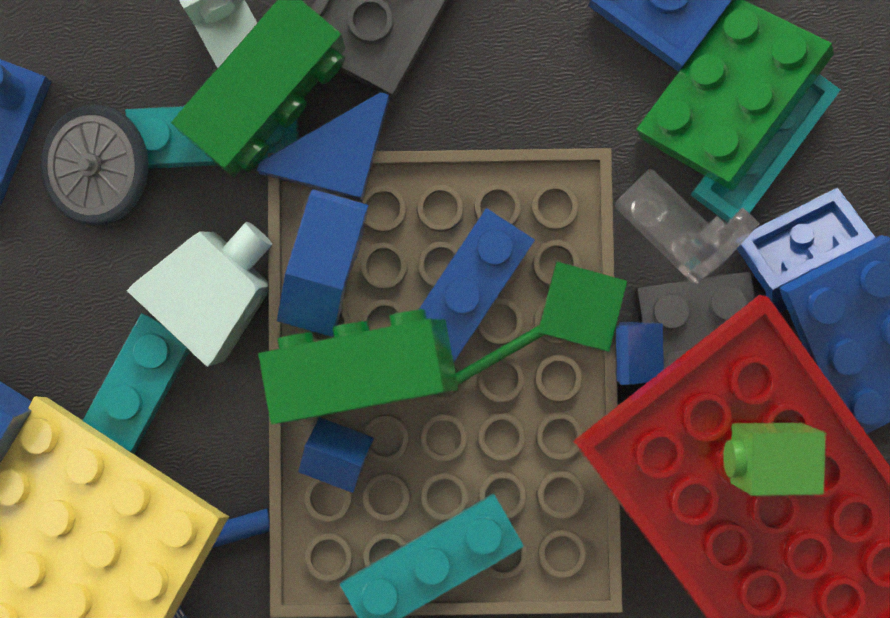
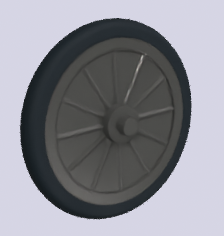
[41,105,148,226]

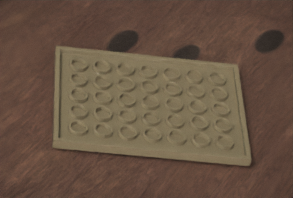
[268,148,622,618]

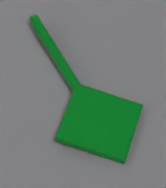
[456,261,627,385]

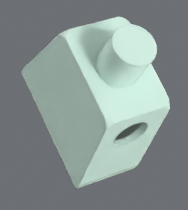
[127,222,272,367]

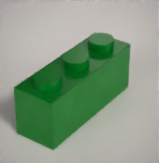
[171,0,346,178]
[258,309,459,425]

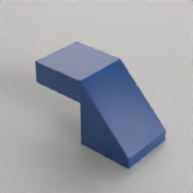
[277,189,369,337]

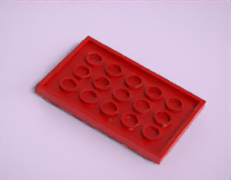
[572,295,890,618]

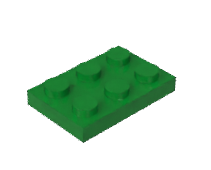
[636,0,834,191]

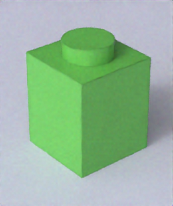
[723,423,825,496]

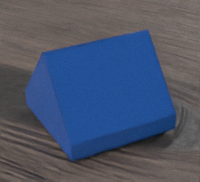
[616,322,664,385]
[298,417,374,493]

